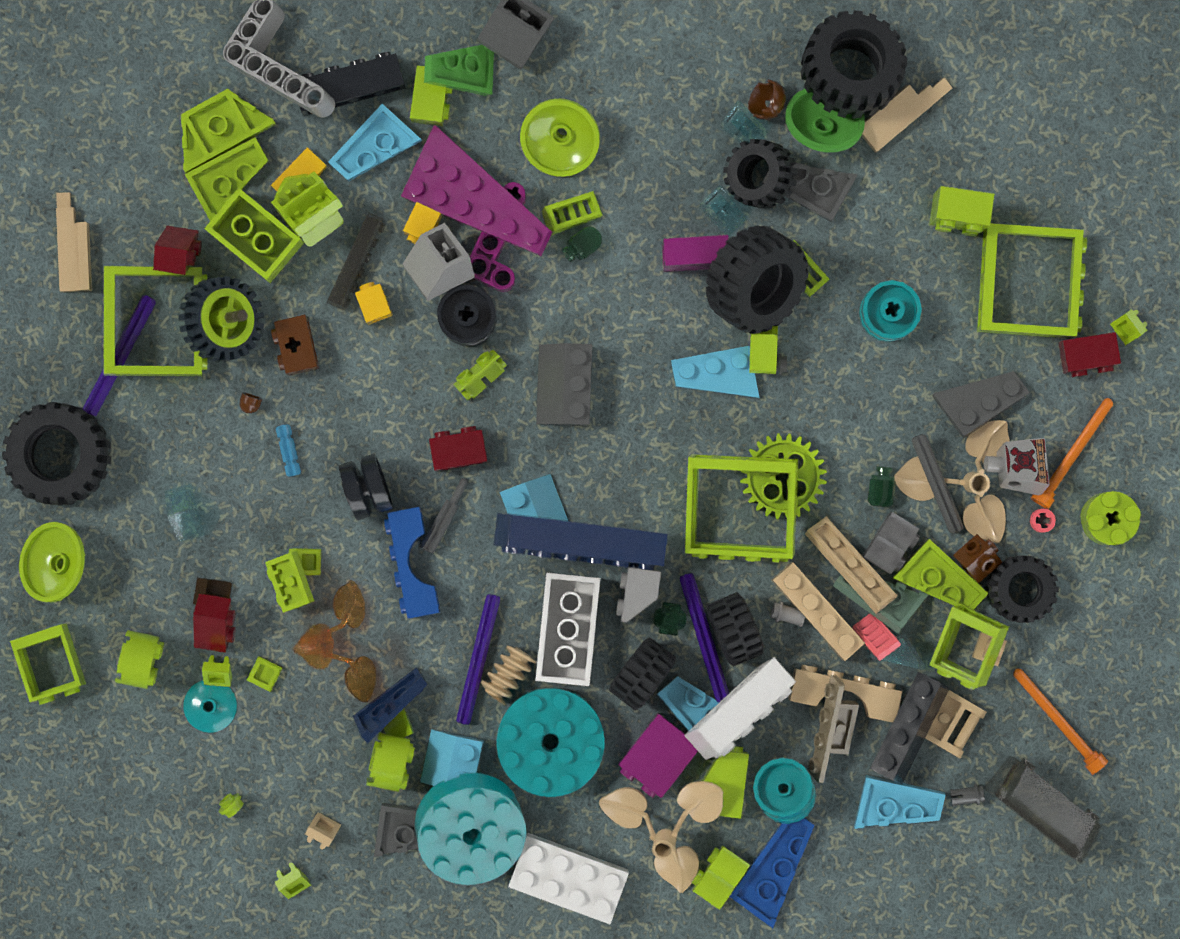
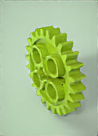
[740,433,827,519]

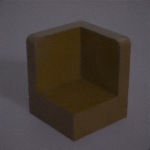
[193,577,232,605]

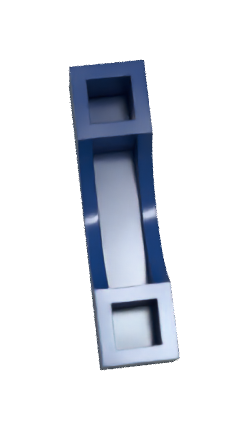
[384,507,441,619]

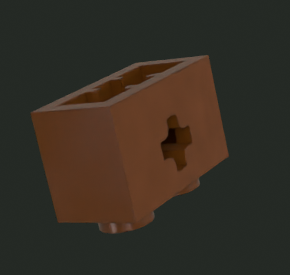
[271,315,320,376]

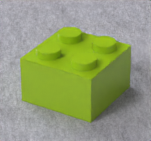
[929,186,994,236]

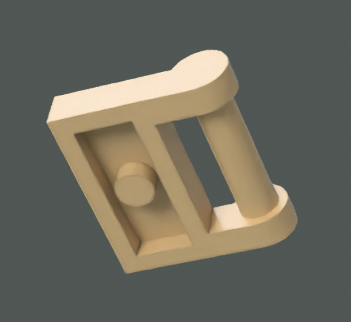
[926,690,987,758]

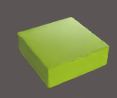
[247,656,283,692]

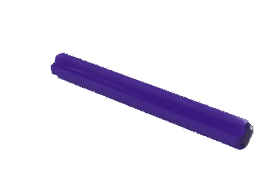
[83,295,156,416]
[679,573,729,703]
[456,594,500,725]

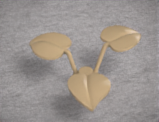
[894,420,1010,543]
[599,781,723,893]

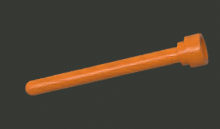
[1031,398,1113,510]
[1013,668,1109,775]

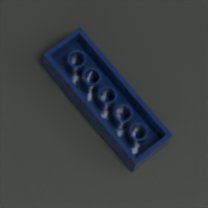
[493,513,668,571]

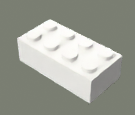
[536,573,600,686]
[684,658,796,759]
[508,833,629,924]

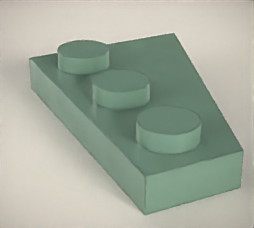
[833,575,929,634]

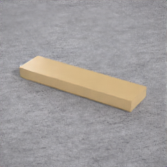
[805,516,898,614]

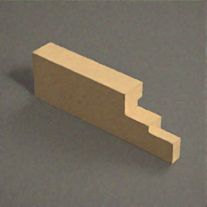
[862,78,952,152]
[56,192,92,292]

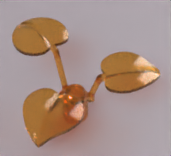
[293,580,376,703]

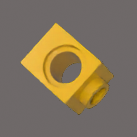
[403,202,442,244]
[355,282,393,325]

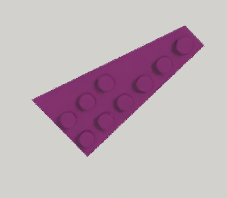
[401,124,553,256]

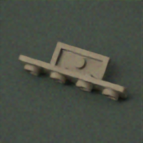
[809,675,859,783]

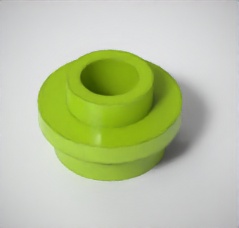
[219,793,244,818]

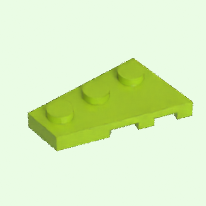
[185,137,268,221]
[892,539,989,610]

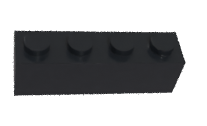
[297,52,406,116]
[870,672,950,784]

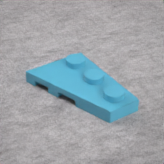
[328,104,422,181]

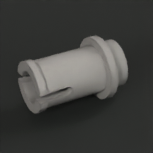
[771,601,805,627]

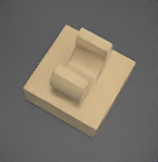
[972,632,1007,666]
[305,812,341,850]

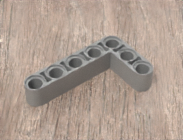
[223,0,335,118]

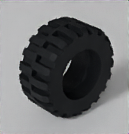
[800,10,907,119]
[705,226,809,334]
[2,402,111,505]

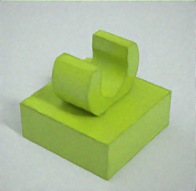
[1110,309,1148,345]
[202,655,232,687]
[275,862,311,899]

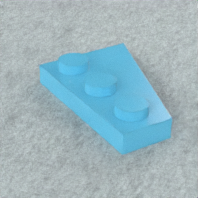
[671,346,759,398]
[657,676,718,731]
[854,775,946,829]

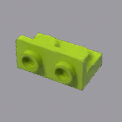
[265,551,314,613]

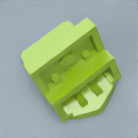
[271,172,344,247]

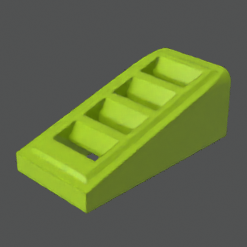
[541,191,603,235]

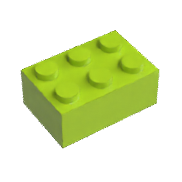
[204,188,304,283]

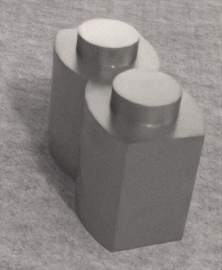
[863,512,920,574]

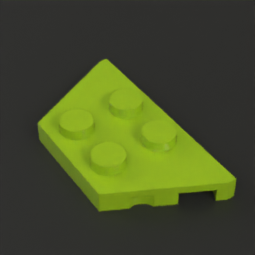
[181,89,276,173]

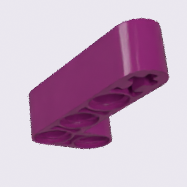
[470,182,526,292]

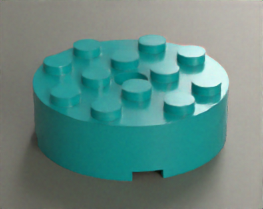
[497,687,605,797]
[415,773,526,885]

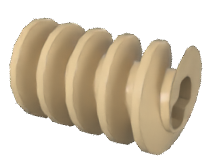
[481,646,537,706]

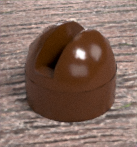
[239,392,262,414]

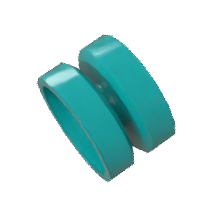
[859,280,922,342]
[753,758,817,824]

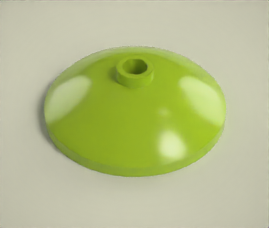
[520,98,600,177]
[19,522,85,603]

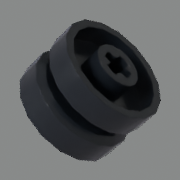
[437,285,497,346]
[339,453,393,521]

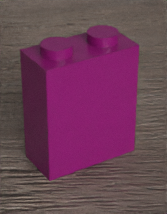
[662,235,729,272]
[618,713,698,798]

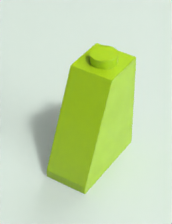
[702,746,749,819]

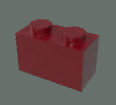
[153,225,202,275]
[1058,332,1121,378]
[429,426,488,471]
[193,594,236,653]

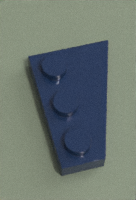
[353,667,428,744]

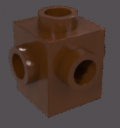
[953,534,1002,583]

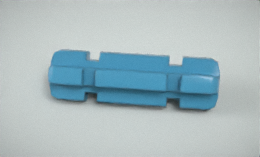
[276,424,301,477]

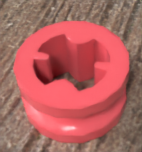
[1030,509,1056,533]

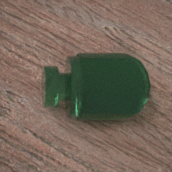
[562,226,602,262]
[868,466,896,508]

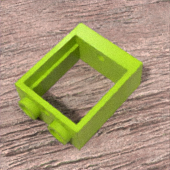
[930,605,1009,689]
[10,623,86,705]

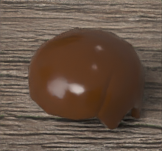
[748,79,786,121]

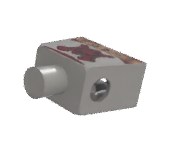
[984,438,1049,495]

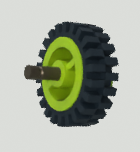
[179,276,264,362]

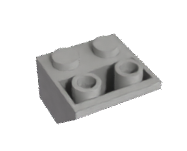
[403,223,475,301]
[616,567,661,622]

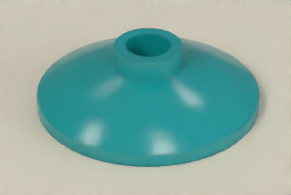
[183,680,237,733]

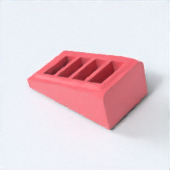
[852,614,901,661]

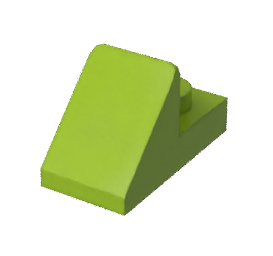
[749,326,778,374]

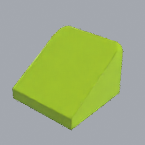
[289,548,321,575]
[384,708,414,737]

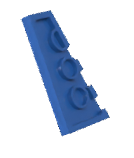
[729,818,814,928]

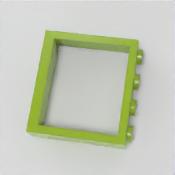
[977,223,1087,338]
[104,266,208,376]
[685,454,798,563]

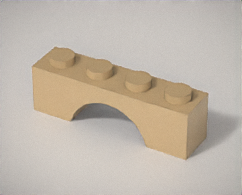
[771,562,865,661]
[788,664,902,722]

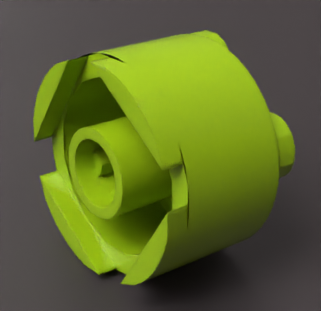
[1081,491,1141,545]
[115,630,164,689]
[366,733,415,792]

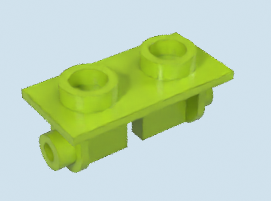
[453,349,507,401]

